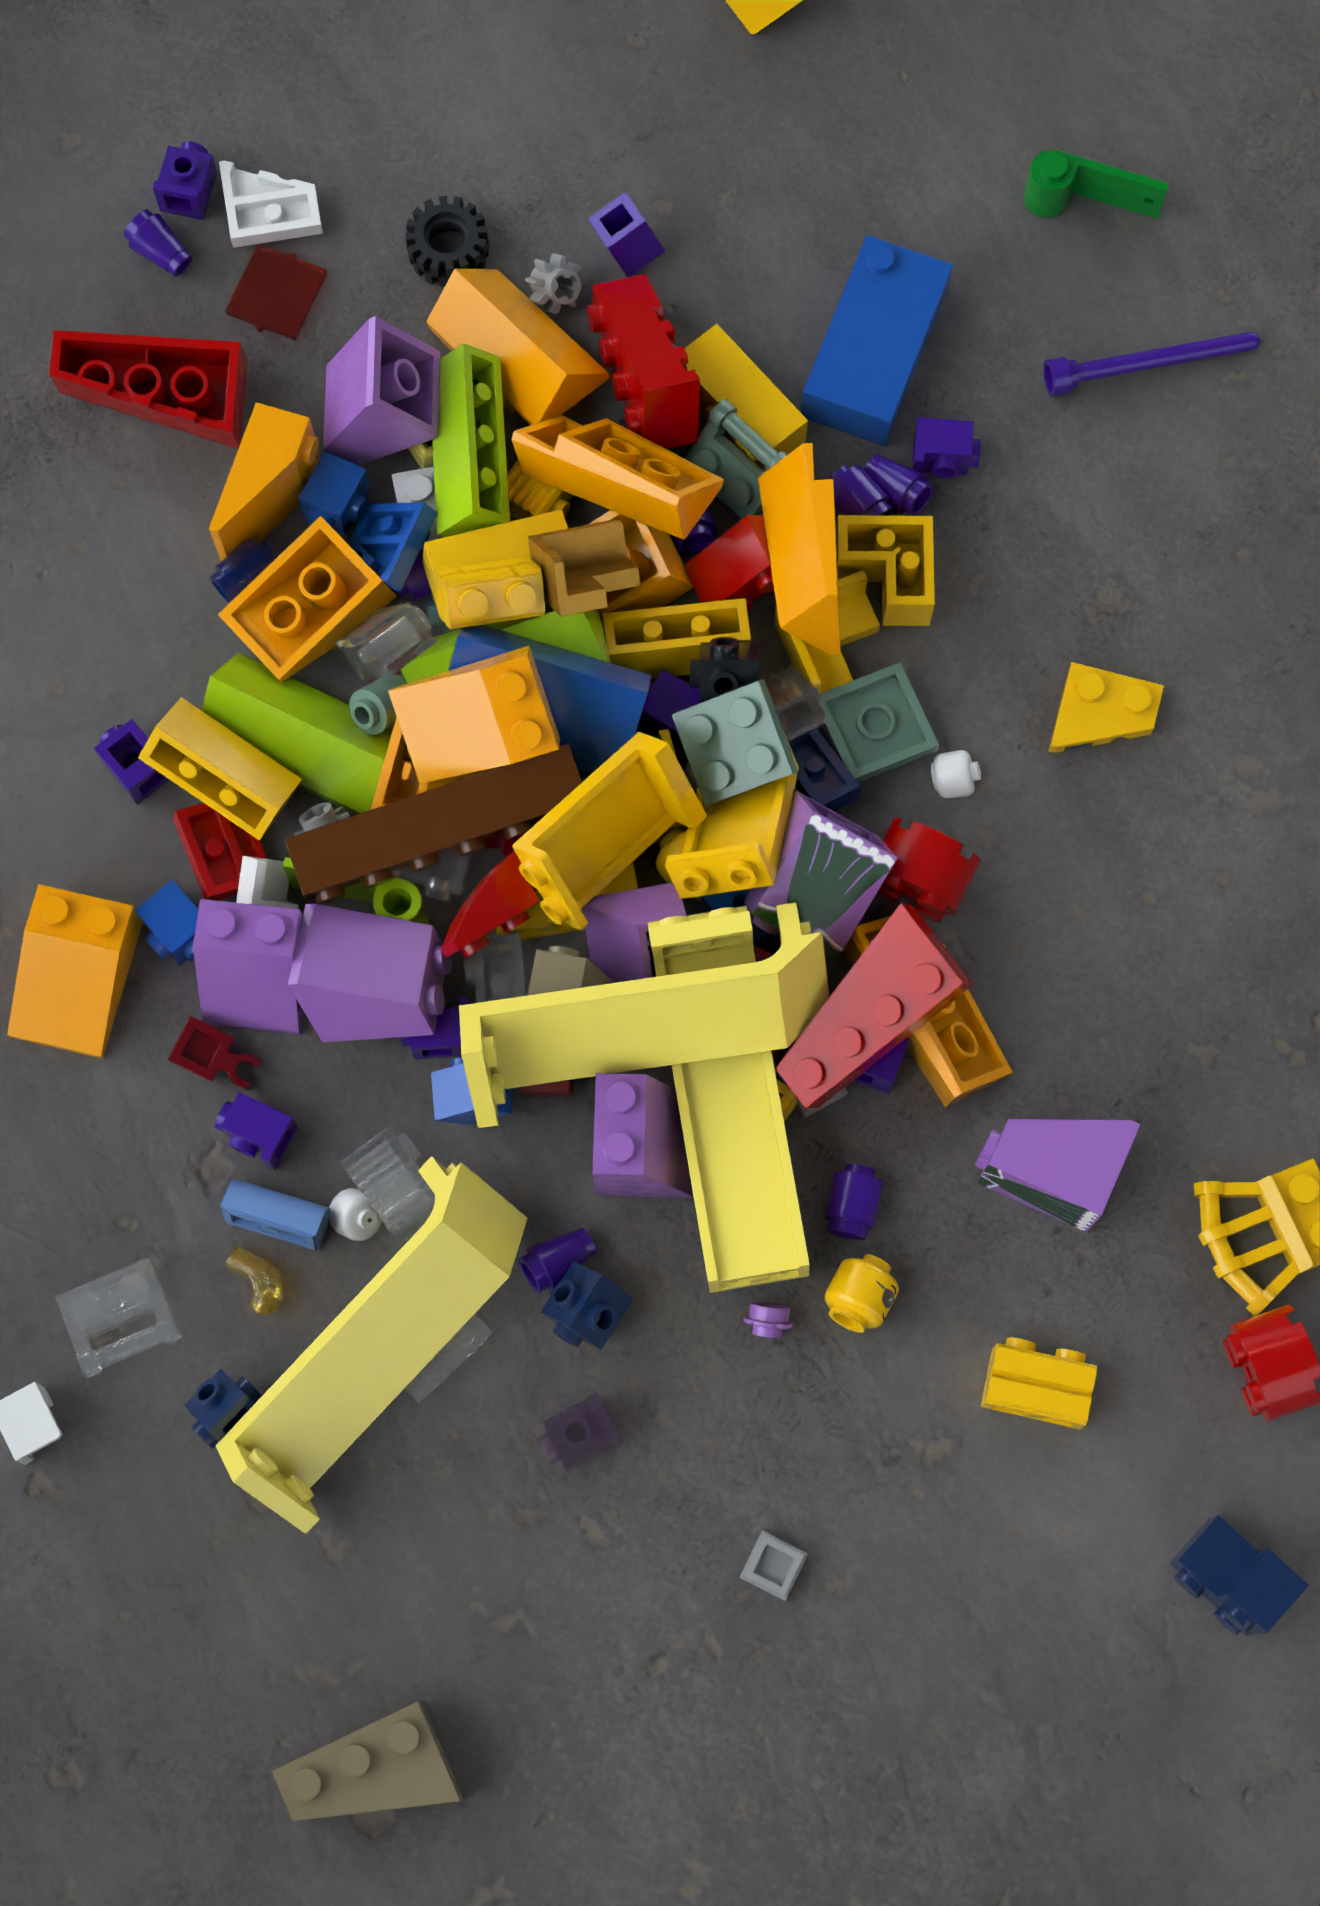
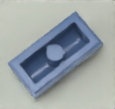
[220,1178,330,1251]

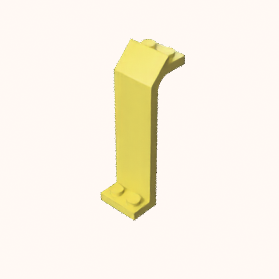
[459,903,829,1128]
[647,906,810,1293]
[216,1156,528,1534]

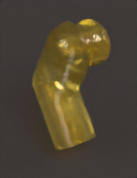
[226,1246,284,1315]

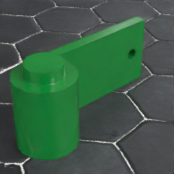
[1023,150,1169,219]

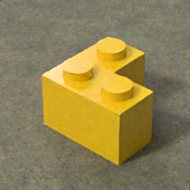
[836,515,935,626]

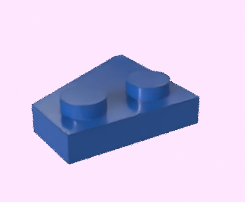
[348,502,438,591]

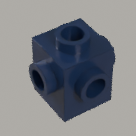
[541,1261,633,1350]
[184,1369,263,1449]

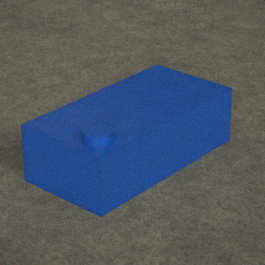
[800,234,953,447]
[448,625,652,773]

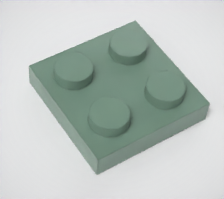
[812,662,939,783]
[671,679,798,806]

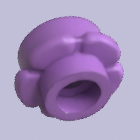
[743,1302,793,1338]

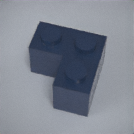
[1169,1515,1309,1636]

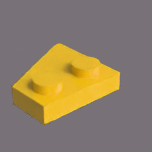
[1048,662,1164,753]

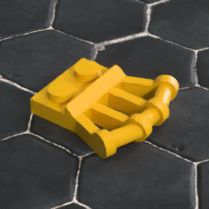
[1193,1158,1320,1316]

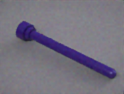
[1043,332,1260,397]

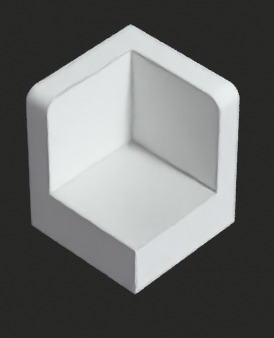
[236,856,299,909]
[0,1382,62,1465]

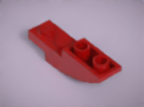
[440,850,540,958]

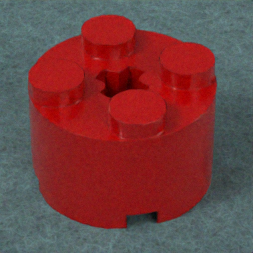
[876,818,981,923]
[1222,1304,1320,1422]

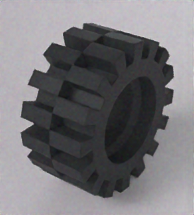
[405,196,489,287]

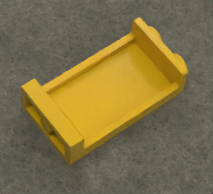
[512,732,708,930]
[665,733,799,899]

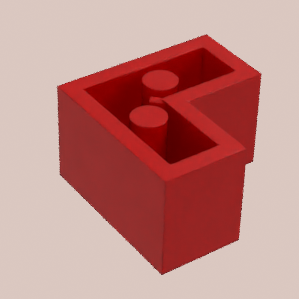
[684,515,774,612]

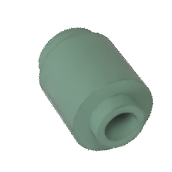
[349,674,408,735]

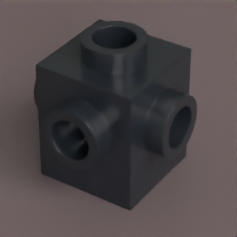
[690,637,759,703]

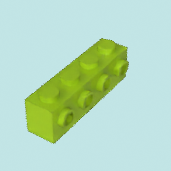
[432,343,510,537]

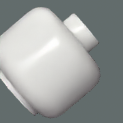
[931,750,981,798]
[329,1188,383,1241]

